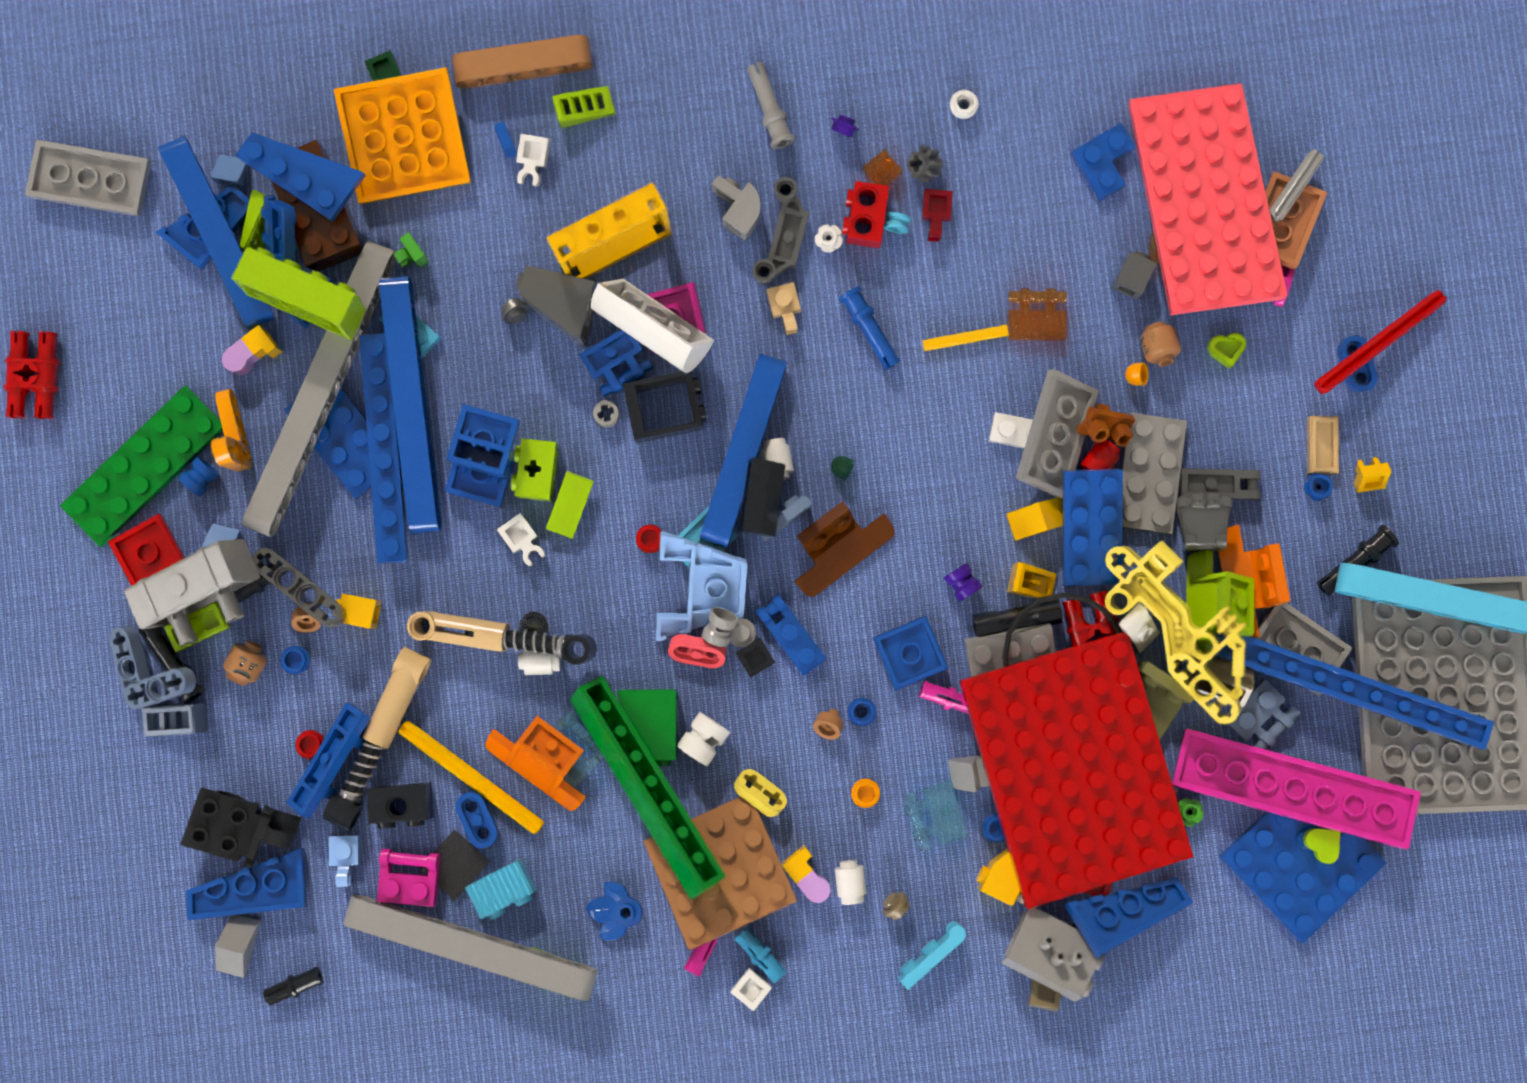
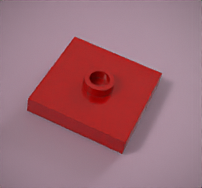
[108,513,185,586]

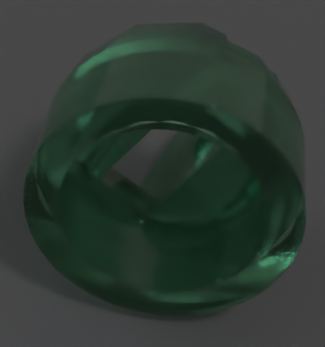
[831,456,855,481]

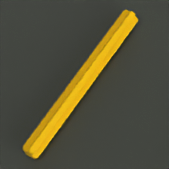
[398,721,544,834]

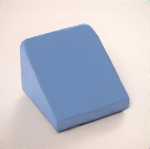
[211,155,248,188]
[202,523,241,547]

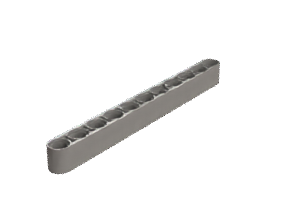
[242,241,396,537]

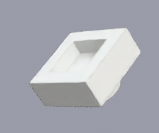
[731,968,772,1011]

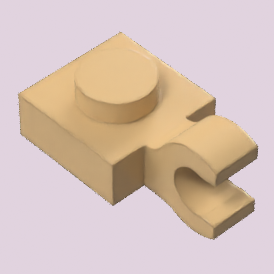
[766,282,801,336]

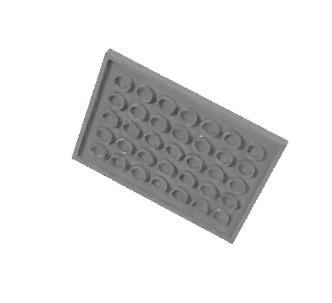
[1351,576,1527,814]

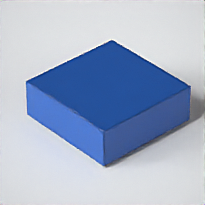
[494,121,517,159]

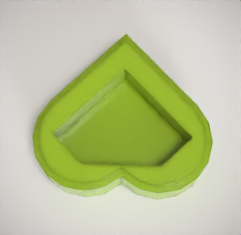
[1207,333,1246,369]
[1303,828,1340,864]

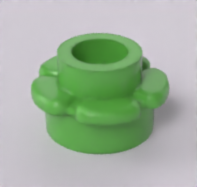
[1178,798,1204,827]

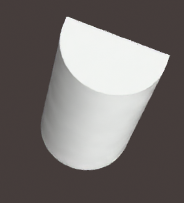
[590,278,715,373]

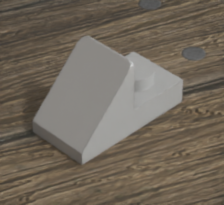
[948,755,989,792]

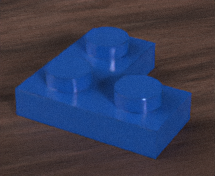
[1071,123,1136,201]

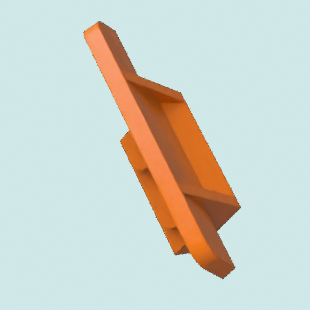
[1218,525,1290,638]
[485,716,586,811]

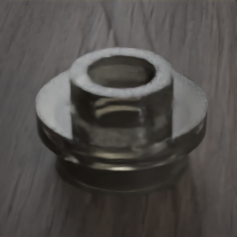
[519,612,548,635]

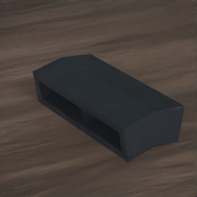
[738,458,786,537]

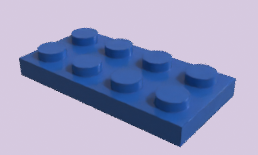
[284,388,371,499]
[1062,468,1123,586]

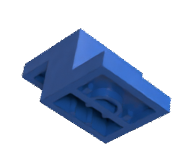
[444,404,521,508]

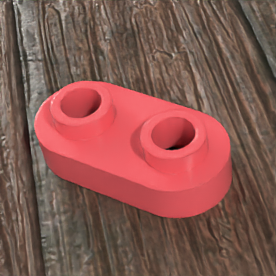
[668,634,727,668]

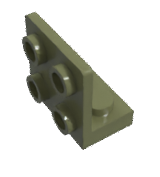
[1138,661,1194,740]

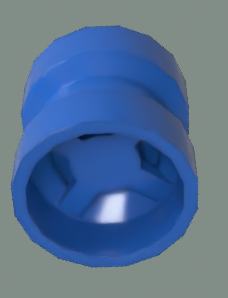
[178,456,220,497]

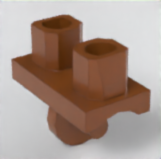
[1076,403,1136,447]

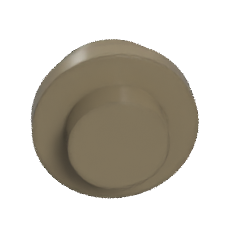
[883,892,910,920]

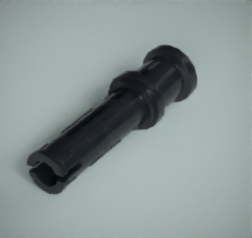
[1316,525,1399,596]
[138,627,206,704]

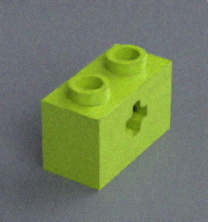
[511,438,559,502]

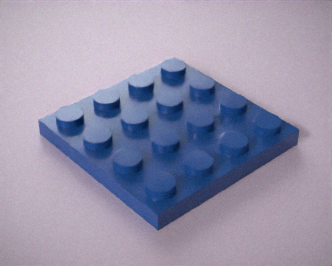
[1219,811,1387,944]

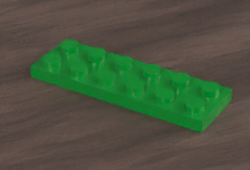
[59,385,223,547]

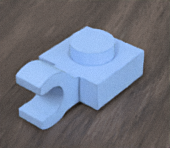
[329,835,361,887]

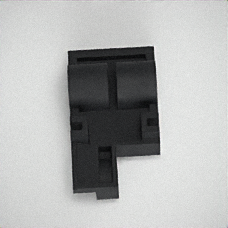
[180,787,301,868]

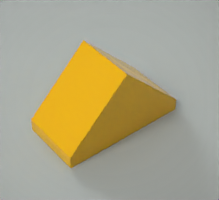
[1006,497,1062,541]
[1007,562,1057,599]

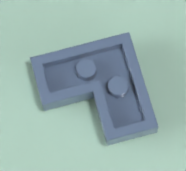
[759,494,812,543]

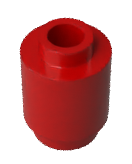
[1080,440,1121,470]

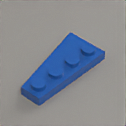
[235,132,366,222]
[1064,877,1194,958]

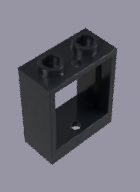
[623,371,707,444]

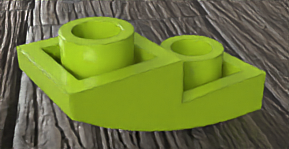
[546,471,594,539]

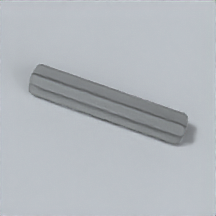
[1269,150,1324,222]

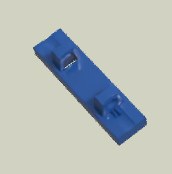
[286,702,371,819]

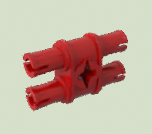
[3,331,61,419]
[1062,590,1120,646]

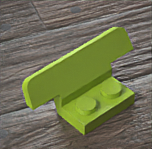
[1186,550,1254,661]

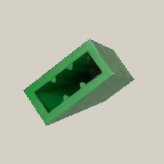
[617,689,677,766]

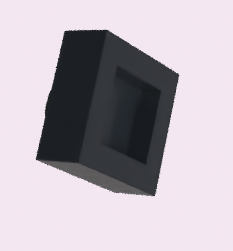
[736,638,775,678]

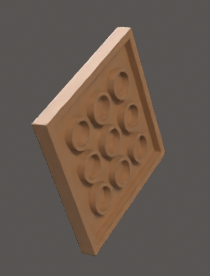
[643,797,798,951]

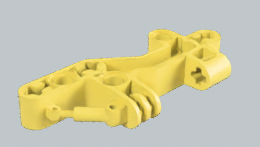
[1105,540,1246,724]

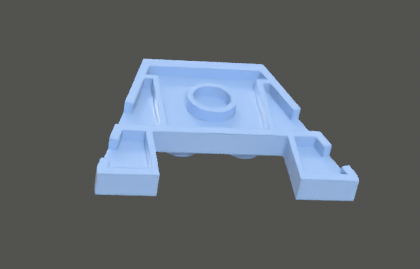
[655,532,747,641]

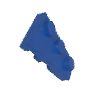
[156,185,249,270]

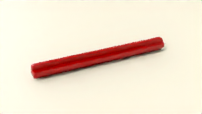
[1314,290,1447,394]

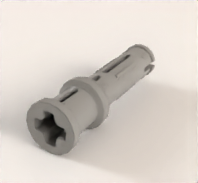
[747,62,795,150]

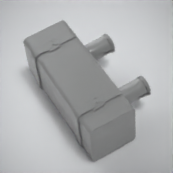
[124,539,260,646]

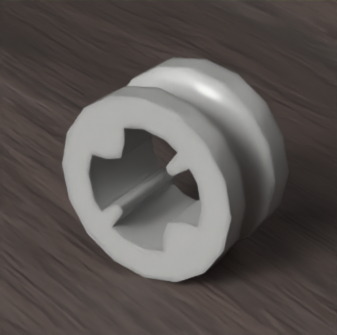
[593,400,620,428]

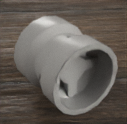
[702,607,738,647]

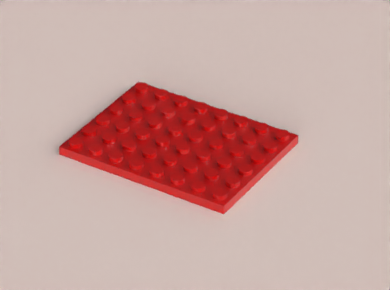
[959,631,1193,909]

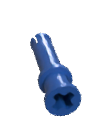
[838,286,901,370]

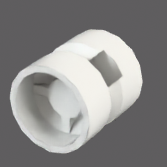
[677,712,730,767]

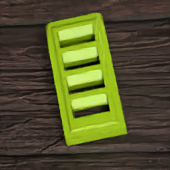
[552,86,615,129]
[240,189,265,251]

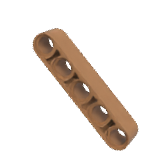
[452,35,593,89]

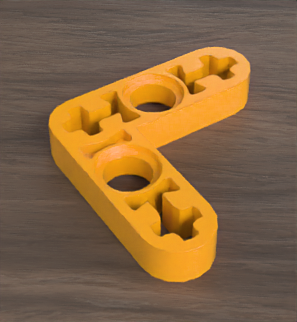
[211,389,253,472]

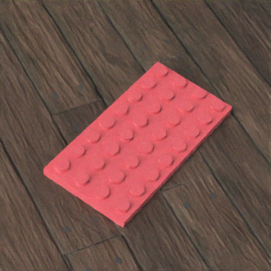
[1128,83,1287,316]

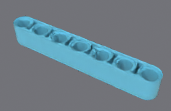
[1335,563,1527,634]

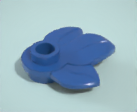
[586,881,643,940]

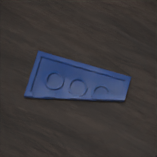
[186,848,307,920]

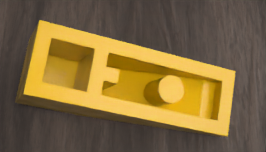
[976,848,1020,907]

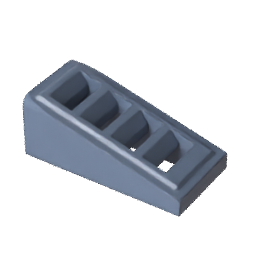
[142,703,207,737]

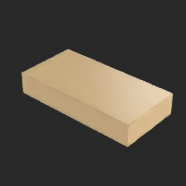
[1307,416,1339,475]

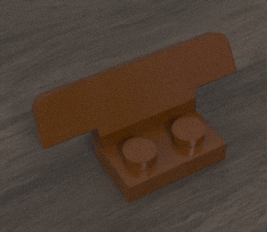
[794,501,895,597]

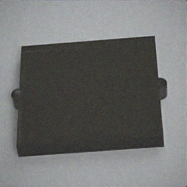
[420,830,490,900]

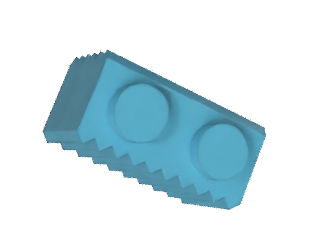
[465,859,536,921]

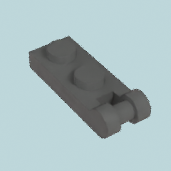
[1180,468,1261,500]

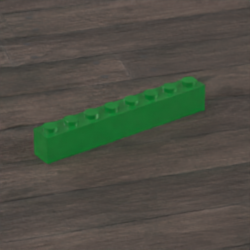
[570,675,726,900]

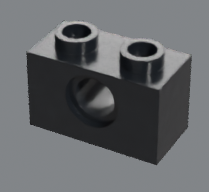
[367,782,433,829]

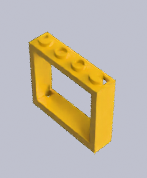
[546,182,672,279]

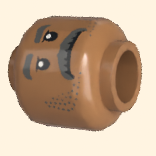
[1140,322,1181,367]
[223,640,268,686]

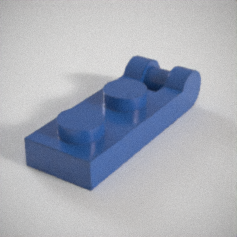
[755,594,827,676]

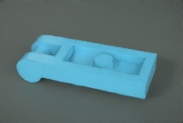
[898,921,966,990]

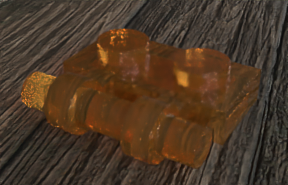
[1008,288,1067,341]

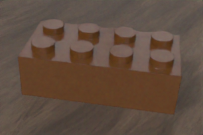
[271,140,364,272]

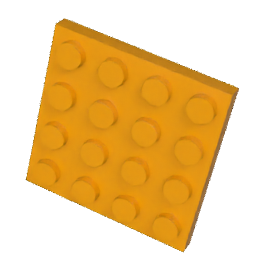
[333,67,472,204]

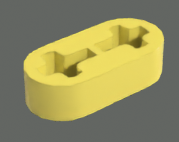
[734,769,787,817]

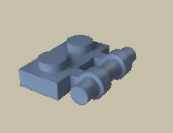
[1227,679,1301,750]

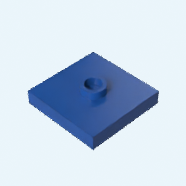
[872,615,949,691]

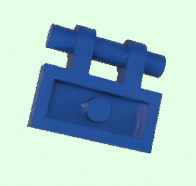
[261,195,298,263]
[579,330,653,397]

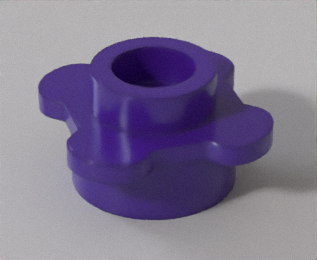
[831,114,859,138]

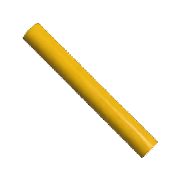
[922,325,1009,351]

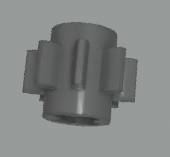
[907,146,943,182]

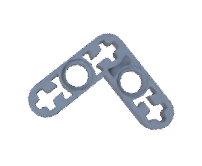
[110,626,196,709]

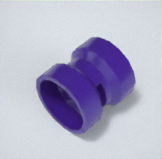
[943,562,983,602]

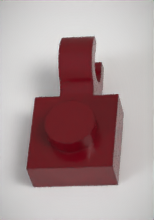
[922,189,953,242]

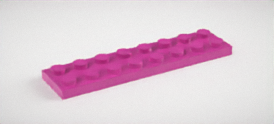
[1172,728,1421,850]

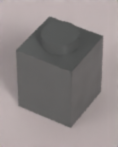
[1111,251,1157,300]

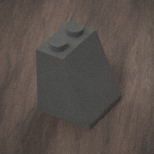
[516,265,596,348]

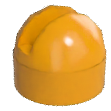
[1125,362,1149,386]

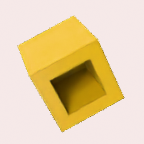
[334,593,382,629]

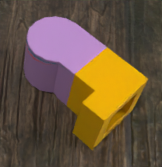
[222,325,283,375]
[782,845,830,903]

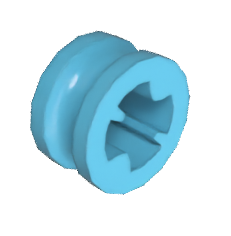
[883,212,911,234]

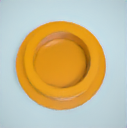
[851,778,880,808]

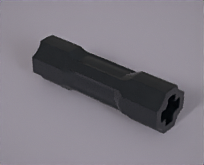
[972,599,1063,637]

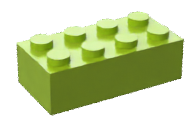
[231,247,366,341]

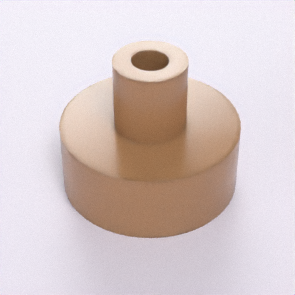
[291,602,321,633]
[813,709,844,740]

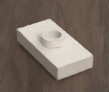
[1119,603,1160,654]

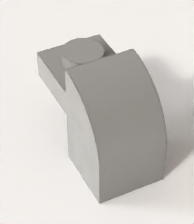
[712,175,761,242]

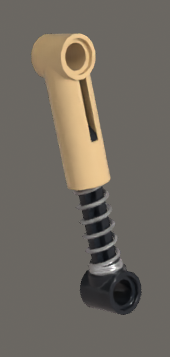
[407,611,597,665]
[322,647,431,832]

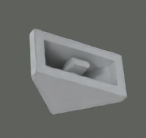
[215,914,261,978]

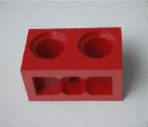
[842,181,889,248]

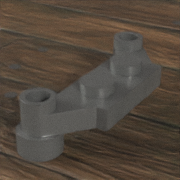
[753,177,809,285]

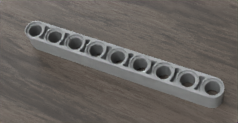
[343,894,598,1001]

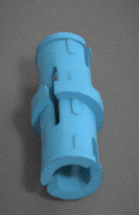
[734,927,787,984]

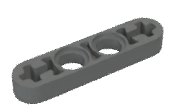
[252,548,346,628]

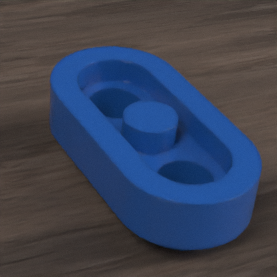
[1337,335,1378,393]
[456,791,499,848]

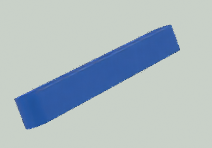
[379,276,441,534]

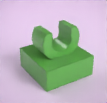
[393,232,429,268]

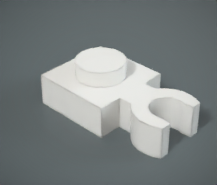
[516,134,551,187]
[497,513,546,567]

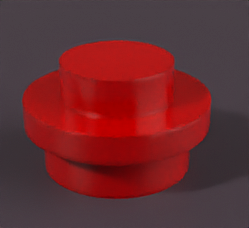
[636,524,663,553]
[295,730,324,759]

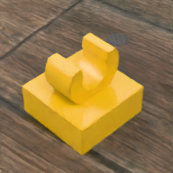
[1354,457,1392,493]

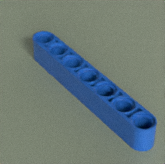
[158,135,275,330]
[700,353,787,547]

